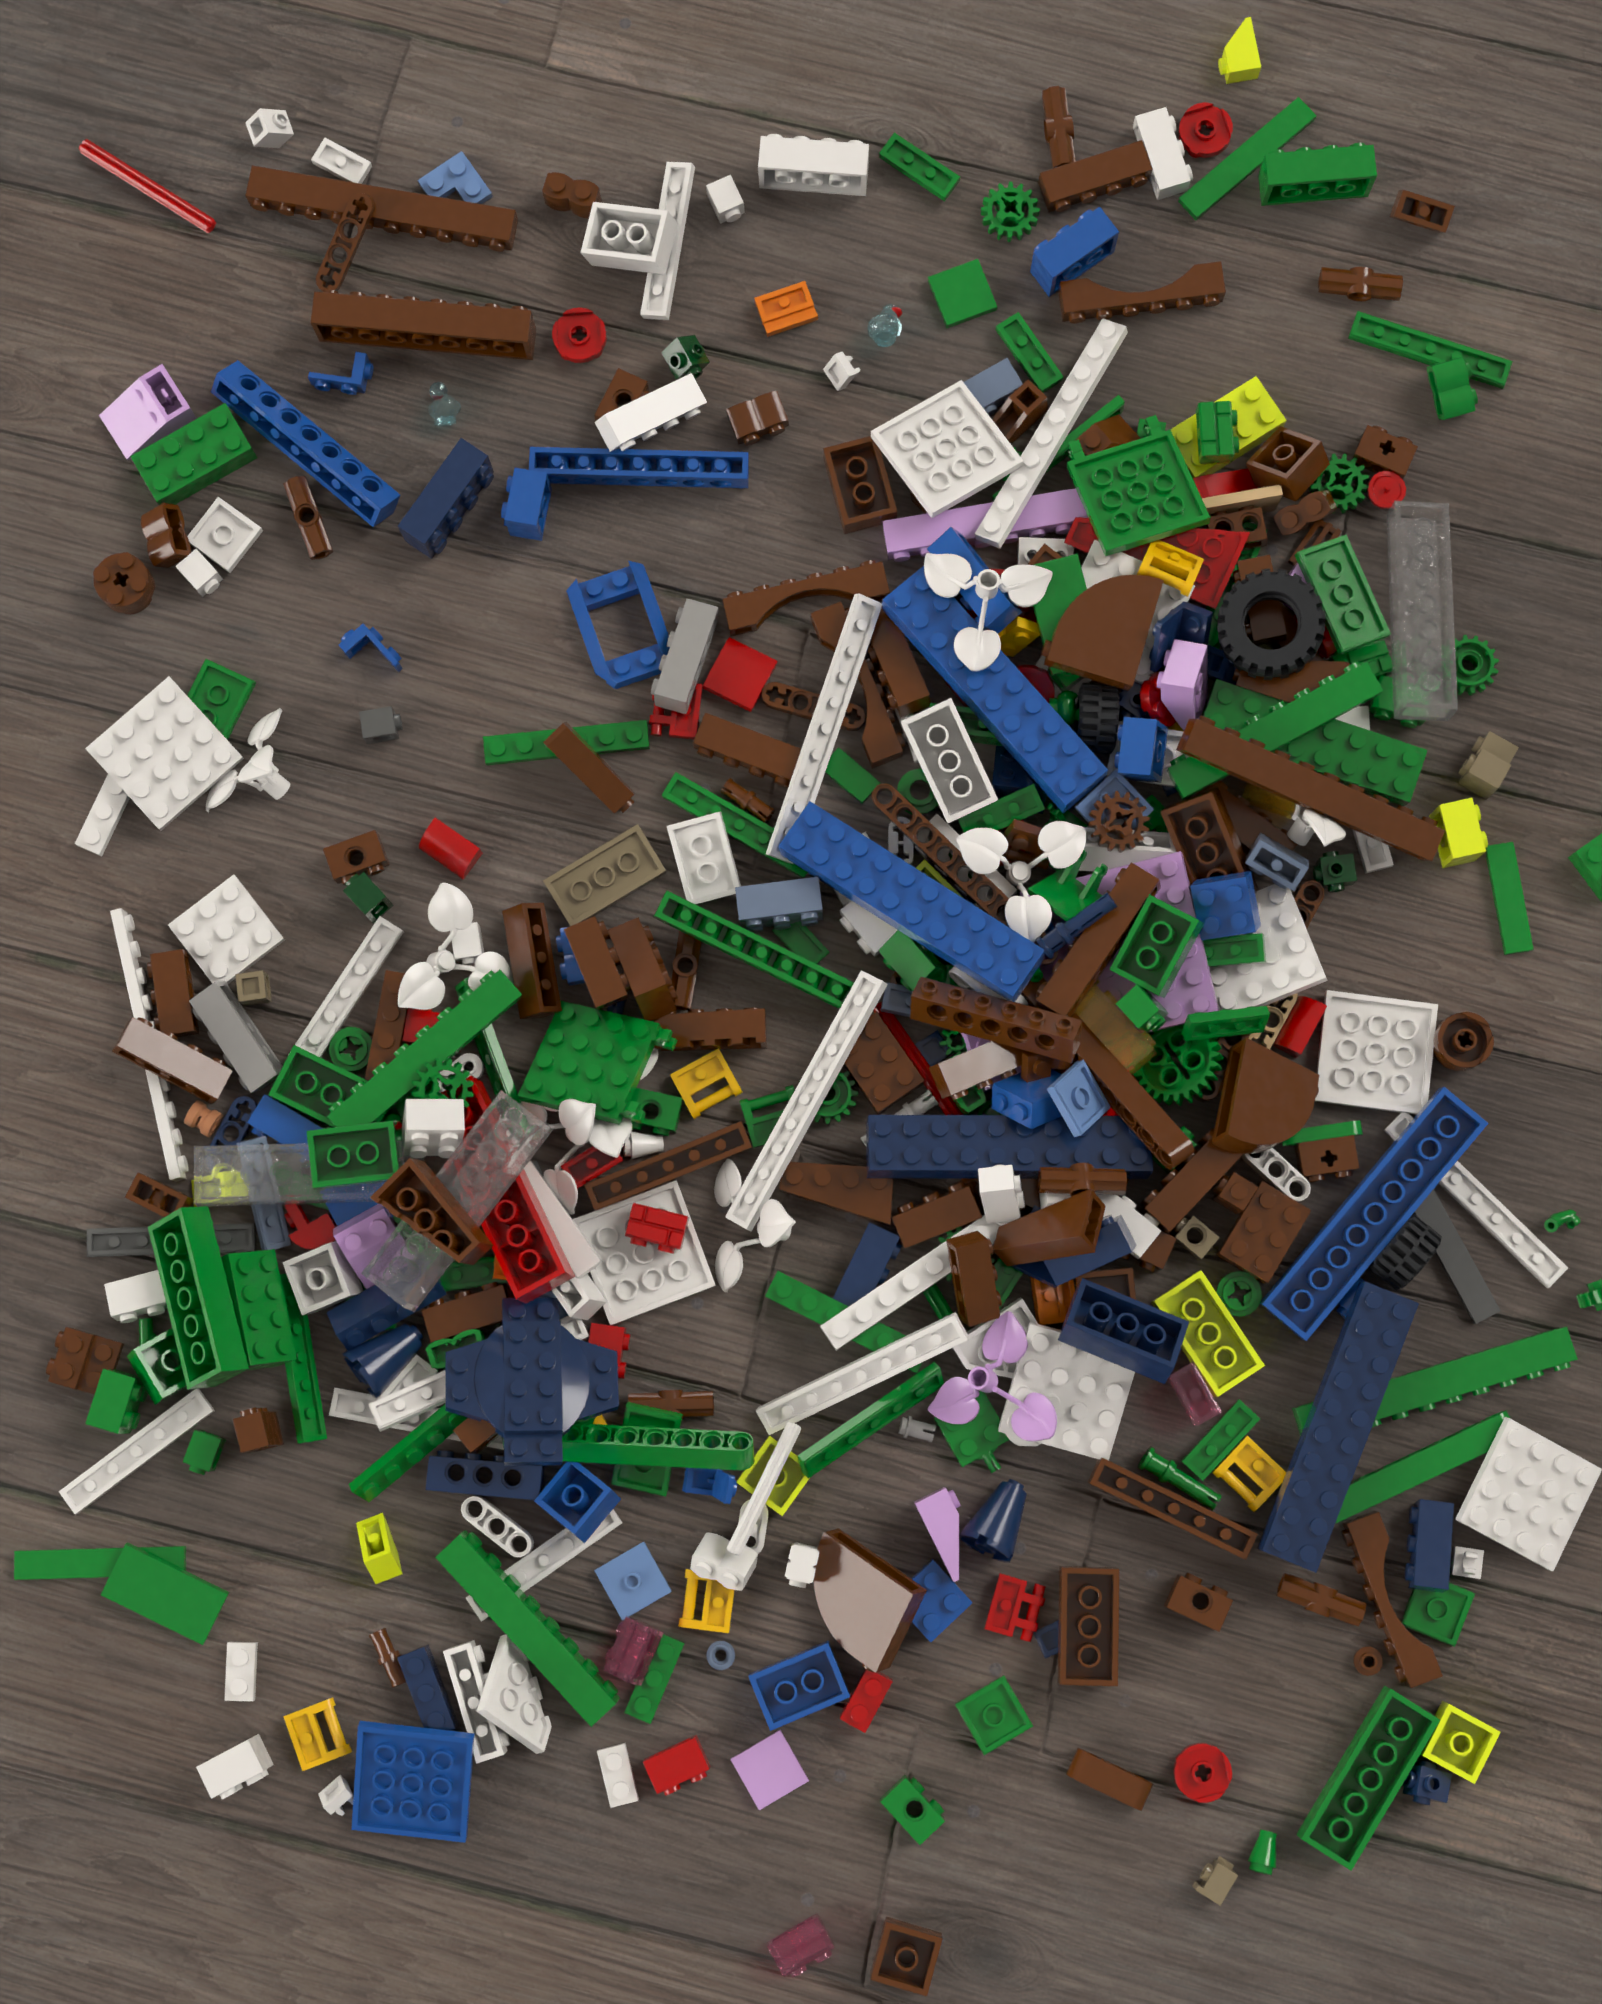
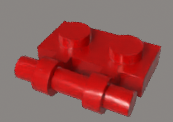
[649,684,703,740]
[984,1573,1046,1642]

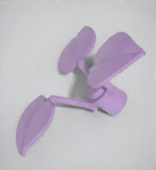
[928,1311,1057,1442]

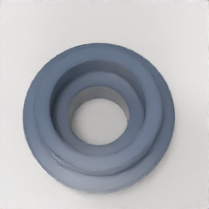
[707,1641,735,1670]

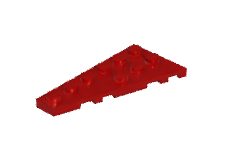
[1064,517,1250,609]

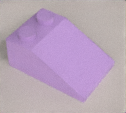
[1157,639,1208,731]
[333,1204,417,1289]
[914,1487,961,1582]

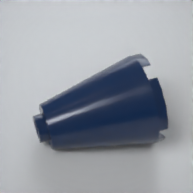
[342,1324,423,1399]
[959,1479,1027,1563]

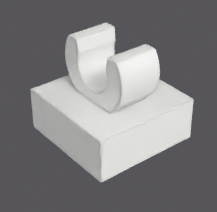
[823,352,860,391]
[1450,1546,1484,1579]
[318,1775,354,1816]

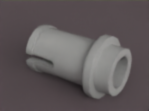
[898,1416,936,1442]

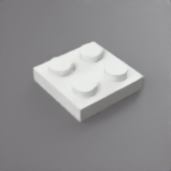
[187,497,263,573]

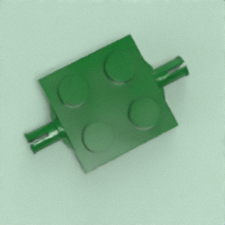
[933,1391,1009,1473]

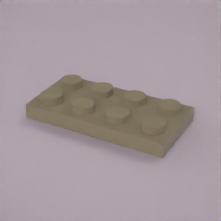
[543,824,667,926]

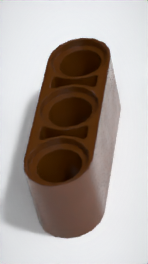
[1066,1748,1154,1811]

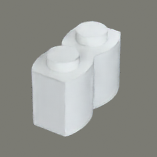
[690,1533,758,1591]

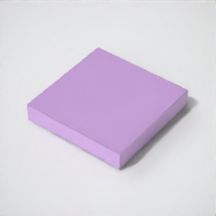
[731,1729,809,1810]

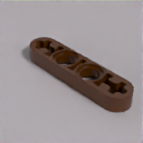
[316,192,375,291]
[762,682,865,731]

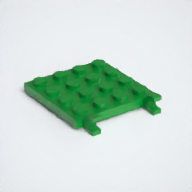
[1067,415,1210,557]
[517,1001,677,1125]

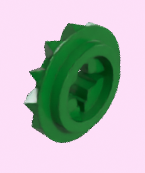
[329,1027,372,1071]
[1216,1271,1262,1317]

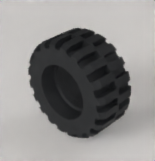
[1217,569,1326,680]

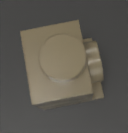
[1192,1856,1238,1906]

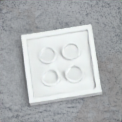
[168,875,285,984]

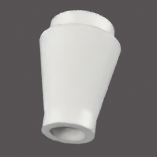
[623,1132,664,1159]

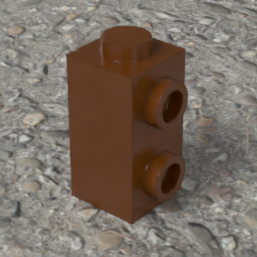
[1212,1172,1258,1215]

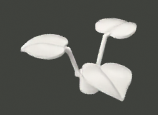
[924,553,1053,672]
[206,708,290,813]
[1287,785,1347,847]
[956,821,1086,943]
[398,883,514,1010]
[542,1048,659,1158]
[520,1099,596,1215]
[714,1159,796,1293]

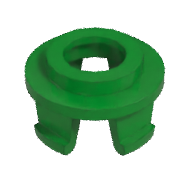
[897,769,939,815]

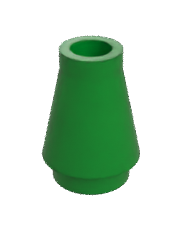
[1247,1830,1277,1875]

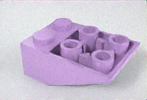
[99,364,196,461]

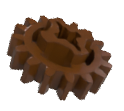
[1088,791,1150,853]

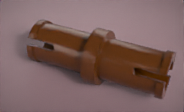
[721,778,775,823]
[369,1628,406,1688]

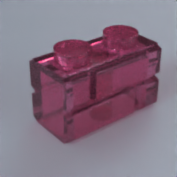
[1168,1362,1222,1426]
[603,1616,664,1686]
[767,1913,835,1978]

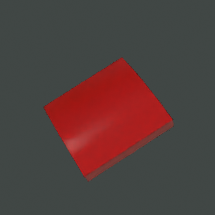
[703,637,778,712]

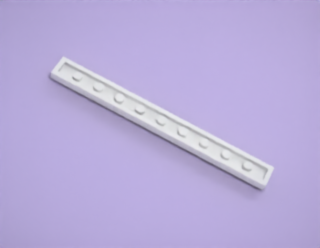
[975,319,1128,548]
[766,594,882,864]
[110,908,188,1182]
[725,970,888,1232]

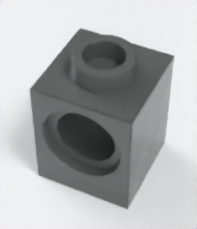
[359,706,403,744]

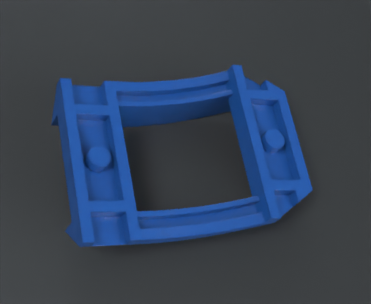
[566,561,670,689]

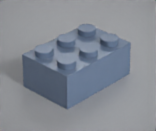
[735,877,823,933]

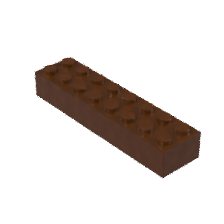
[311,289,536,360]

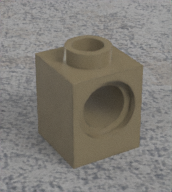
[235,970,272,1006]
[1173,1216,1220,1260]

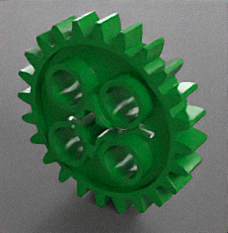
[1132,1024,1223,1106]

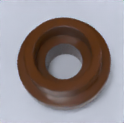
[1353,1646,1383,1676]

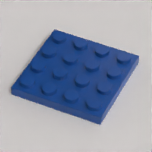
[352,1721,475,1843]

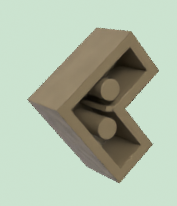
[1458,731,1519,800]

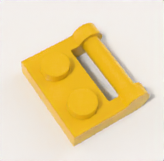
[1137,540,1204,597]
[670,1048,743,1119]
[1212,1435,1286,1512]
[678,1569,735,1633]
[283,1697,352,1771]

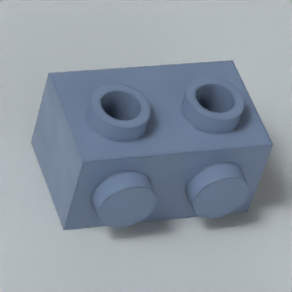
[1245,833,1309,891]

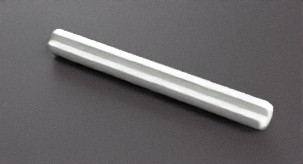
[727,1422,801,1555]

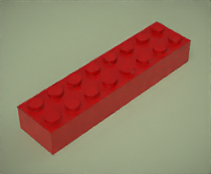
[441,1075,575,1304]

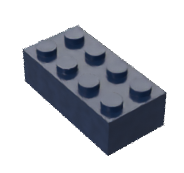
[398,438,494,559]
[1058,1278,1189,1384]

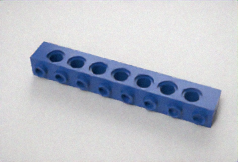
[211,360,401,527]
[529,447,749,488]

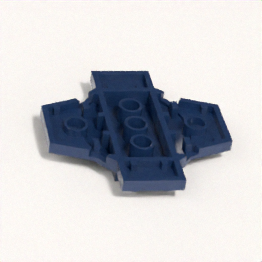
[445,1298,619,1466]

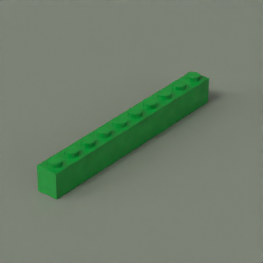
[1292,1326,1577,1436]

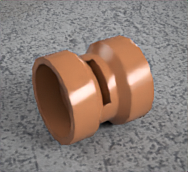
[184,1100,223,1138]

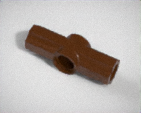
[1042,86,1076,169]
[1318,267,1403,301]
[283,476,333,560]
[671,931,702,1011]
[1038,1163,1127,1197]
[628,1390,714,1419]
[1276,1573,1367,1627]

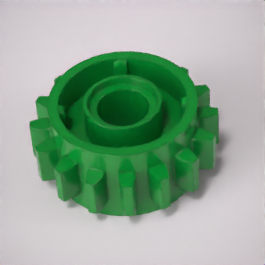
[1437,635,1499,696]
[799,1071,858,1125]

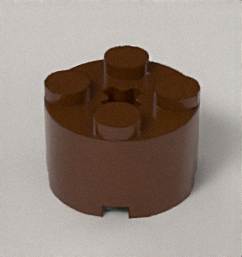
[93,552,155,615]
[1433,1012,1494,1071]

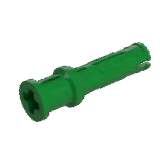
[1138,1446,1222,1511]

